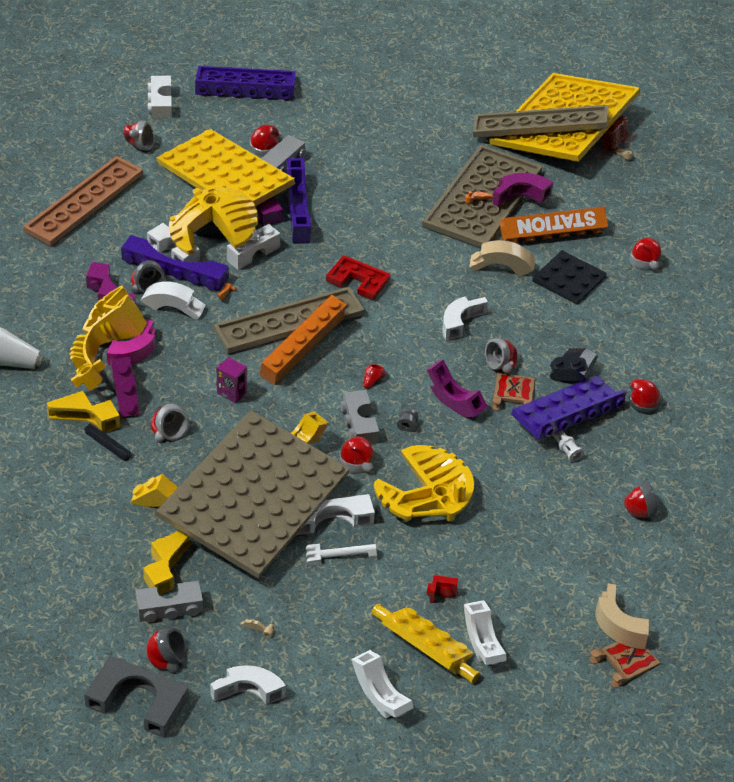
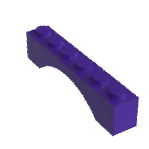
[286,158,311,243]
[121,235,229,291]

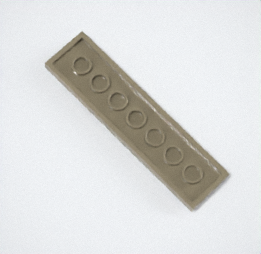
[473,105,609,138]
[214,287,365,354]

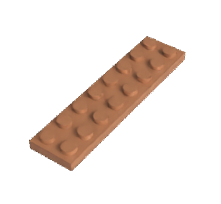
[23,156,143,246]

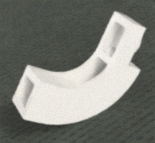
[352,650,414,718]

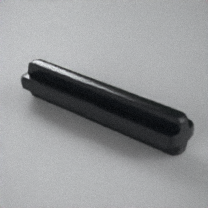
[84,423,131,461]

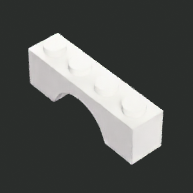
[296,494,375,535]

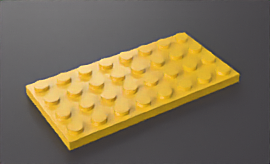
[156,129,295,206]

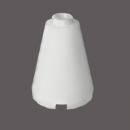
[0,328,43,369]

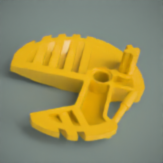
[169,187,258,255]
[374,445,474,522]

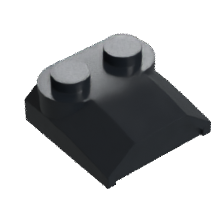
[550,348,598,381]

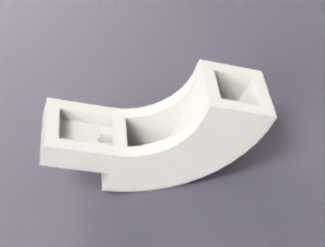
[140,282,206,319]
[442,297,488,341]
[464,600,506,665]
[210,666,286,705]

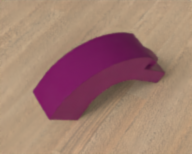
[492,173,553,207]
[426,359,488,417]

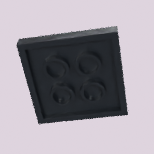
[532,250,607,305]

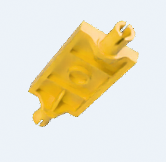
[371,603,480,684]

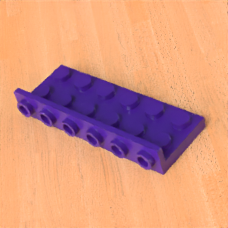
[195,66,296,100]
[511,376,627,440]

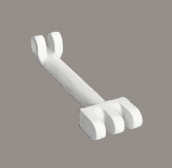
[306,544,377,565]

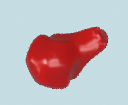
[362,364,386,389]

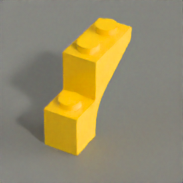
[47,391,120,433]
[291,411,329,444]
[130,474,178,507]
[143,531,191,595]

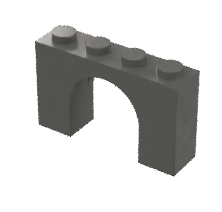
[84,656,189,738]

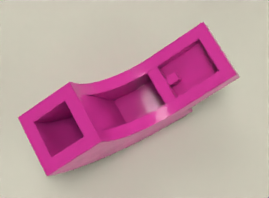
[107,319,156,365]

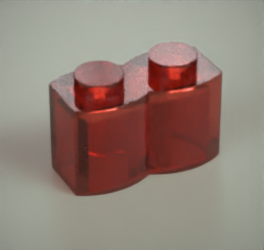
[602,116,629,151]

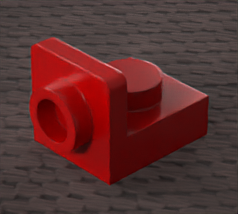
[426,575,458,603]

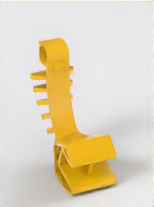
[70,286,147,391]

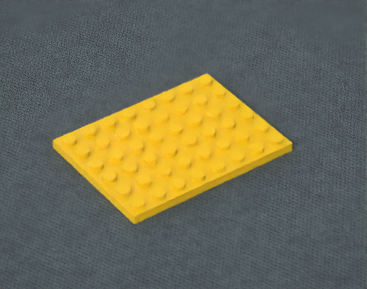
[489,73,640,161]

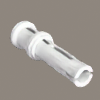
[552,431,584,462]

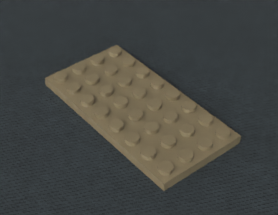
[422,145,542,248]

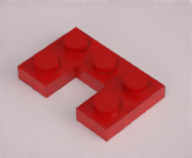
[326,255,391,300]

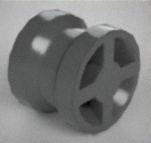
[397,408,419,432]

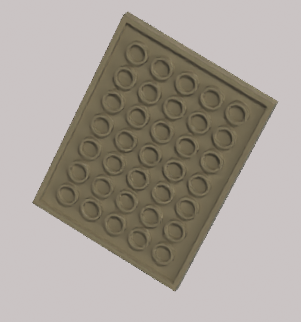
[156,410,350,579]

